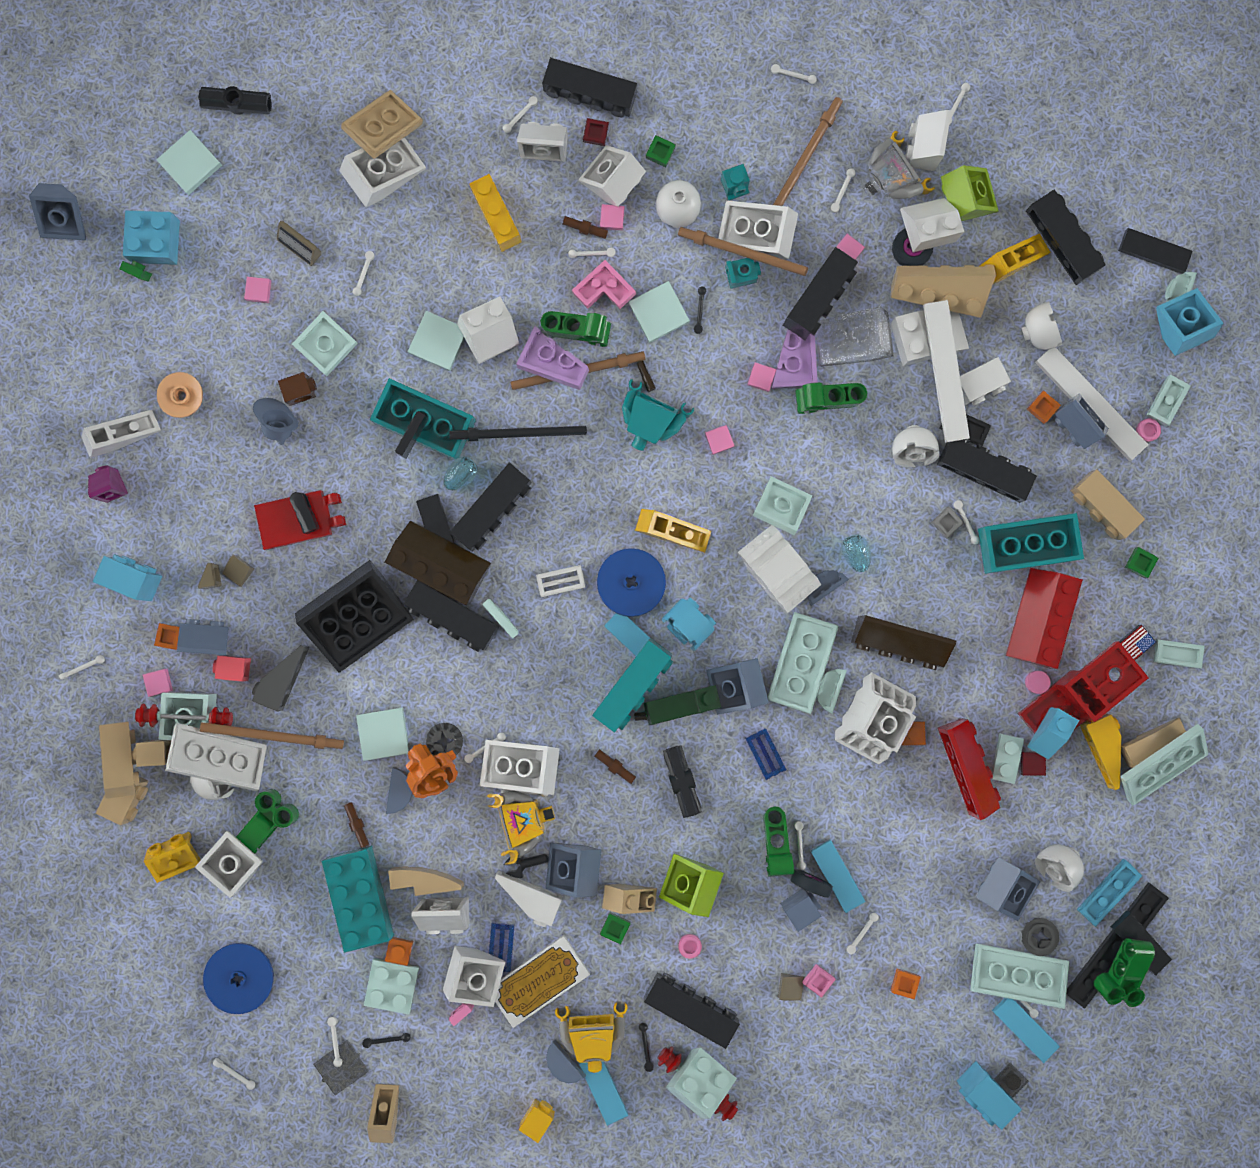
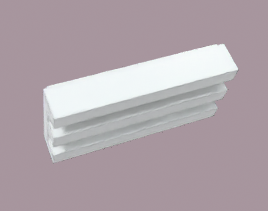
[536,565,586,598]

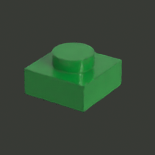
[646,135,676,168]
[119,260,152,282]
[1125,547,1159,579]
[600,912,631,945]

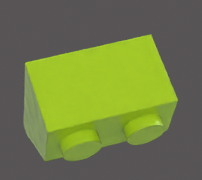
[941,165,999,221]
[659,853,724,917]

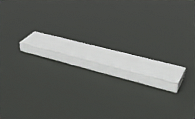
[923,300,970,443]
[1035,348,1148,461]

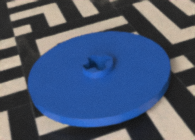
[597,548,666,617]
[203,943,274,1014]

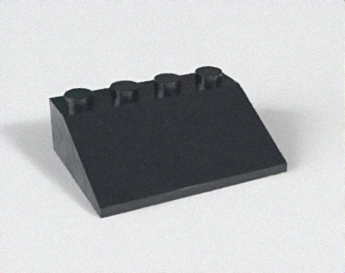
[295,560,414,673]

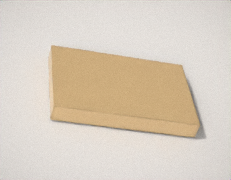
[341,90,423,159]

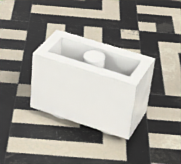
[960,357,1011,406]

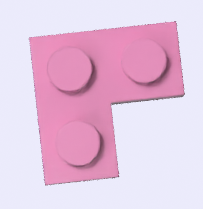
[572,260,636,309]

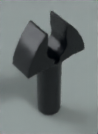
[504,854,548,878]

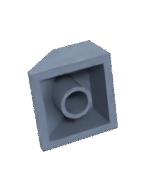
[1055,393,1109,449]
[177,619,229,655]
[706,658,769,715]
[545,843,601,898]
[976,857,1041,921]

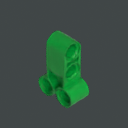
[540,311,611,347]
[795,382,868,414]
[236,789,299,854]
[763,806,794,877]
[1094,939,1155,1007]

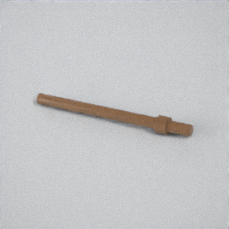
[773,97,843,206]
[678,227,808,276]
[511,351,646,390]
[200,722,344,749]

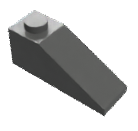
[252,645,310,712]

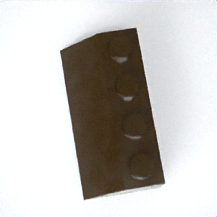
[384,521,491,605]
[851,615,957,671]

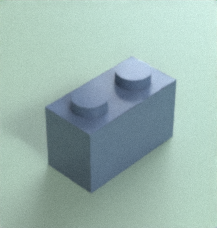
[780,889,822,932]

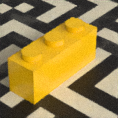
[469,174,522,252]

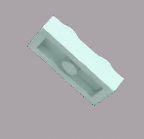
[1146,375,1191,427]
[992,733,1024,784]

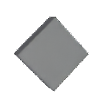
[931,506,964,539]

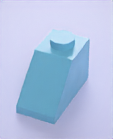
[1027,707,1079,759]

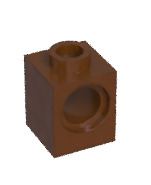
[278,372,317,406]

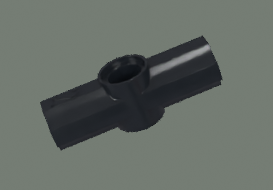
[198,86,272,115]
[663,745,702,818]

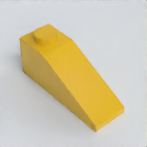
[979,233,1051,284]
[635,509,711,553]
[1080,714,1121,790]

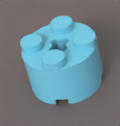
[662,598,716,651]

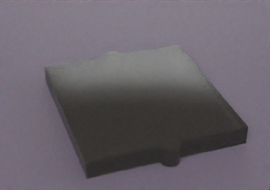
[313,1040,369,1096]

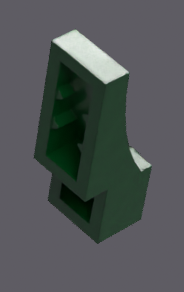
[643,685,722,725]

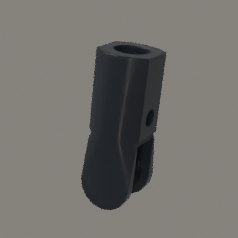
[290,492,320,534]

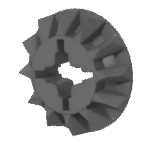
[426,723,463,755]
[1021,918,1059,956]

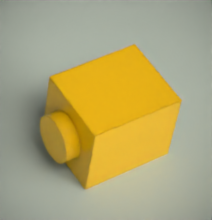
[518,1099,555,1143]

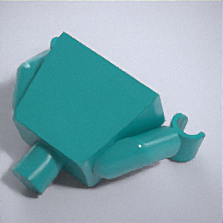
[622,379,694,451]

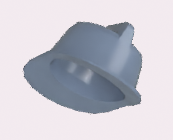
[253,398,299,445]

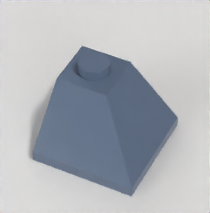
[29,183,86,240]

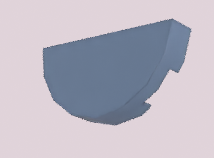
[807,570,849,606]
[386,767,413,814]
[546,1040,586,1084]

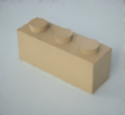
[1070,469,1145,540]
[99,721,140,799]

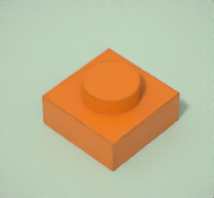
[1027,391,1061,424]
[154,623,180,650]
[901,721,926,745]
[385,937,413,966]
[890,968,921,1000]

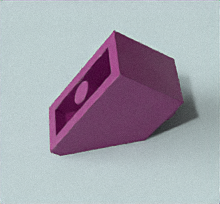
[88,465,128,503]

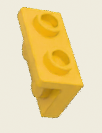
[144,832,201,883]

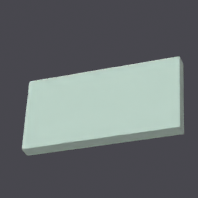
[767,612,839,714]
[1120,724,1208,806]
[970,944,1069,1009]

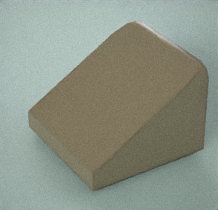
[222,554,255,587]
[198,563,222,589]
[778,973,804,1001]

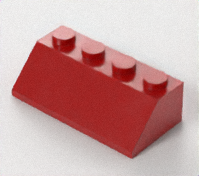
[1006,568,1083,669]
[937,718,1001,820]

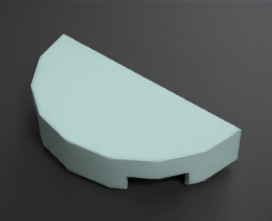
[1165,272,1197,302]
[482,599,519,639]
[817,669,847,714]

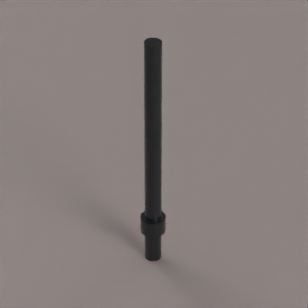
[449,426,587,442]

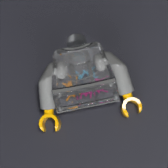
[862,131,935,199]

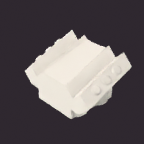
[738,525,821,613]
[835,672,916,764]

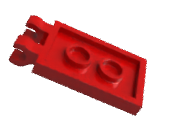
[254,490,347,550]

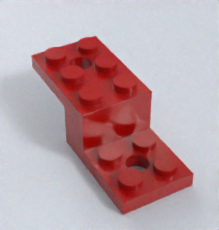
[1018,641,1149,734]

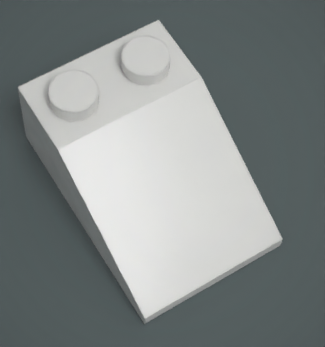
[339,137,426,208]
[718,200,798,259]
[891,310,969,366]
[480,740,560,795]
[412,897,469,934]

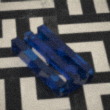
[745,728,786,780]
[489,923,515,972]

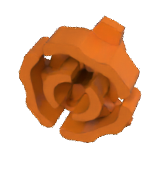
[406,743,458,799]

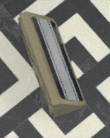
[277,221,321,266]

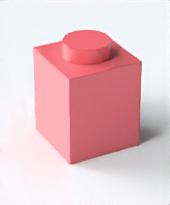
[213,655,251,682]

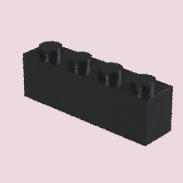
[542,57,637,118]
[1026,189,1106,285]
[782,247,858,340]
[937,439,1037,503]
[449,462,532,552]
[404,580,500,652]
[644,972,740,1049]

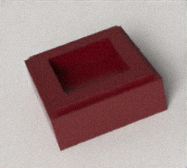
[583,118,609,146]
[1021,752,1046,776]

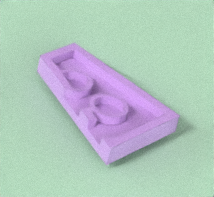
[516,326,589,390]
[771,329,818,389]

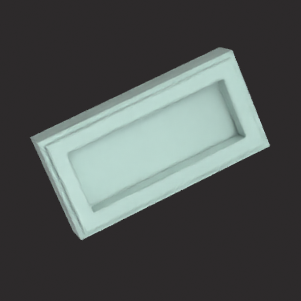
[1154,640,1204,669]

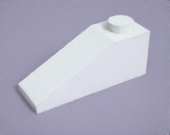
[81,410,161,458]
[495,871,563,927]

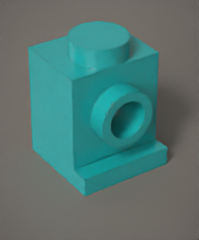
[721,163,750,201]
[725,258,761,289]

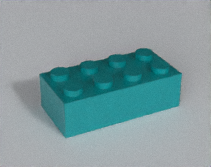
[370,378,476,461]
[978,513,1084,574]
[592,637,673,733]
[321,845,394,953]

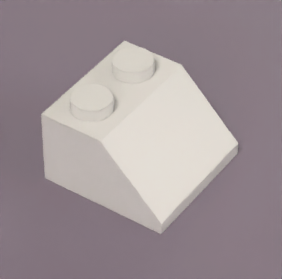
[905,110,951,171]
[517,122,568,162]
[579,145,646,207]
[900,198,964,252]
[457,297,519,364]
[195,831,263,898]
[443,946,505,1007]

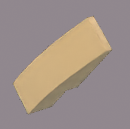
[1121,718,1186,768]
[388,866,464,896]

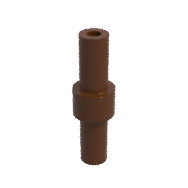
[562,216,608,239]
[594,749,636,784]
[344,802,370,848]

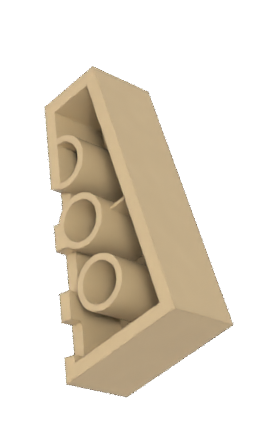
[891,265,996,318]

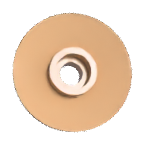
[157,372,203,418]

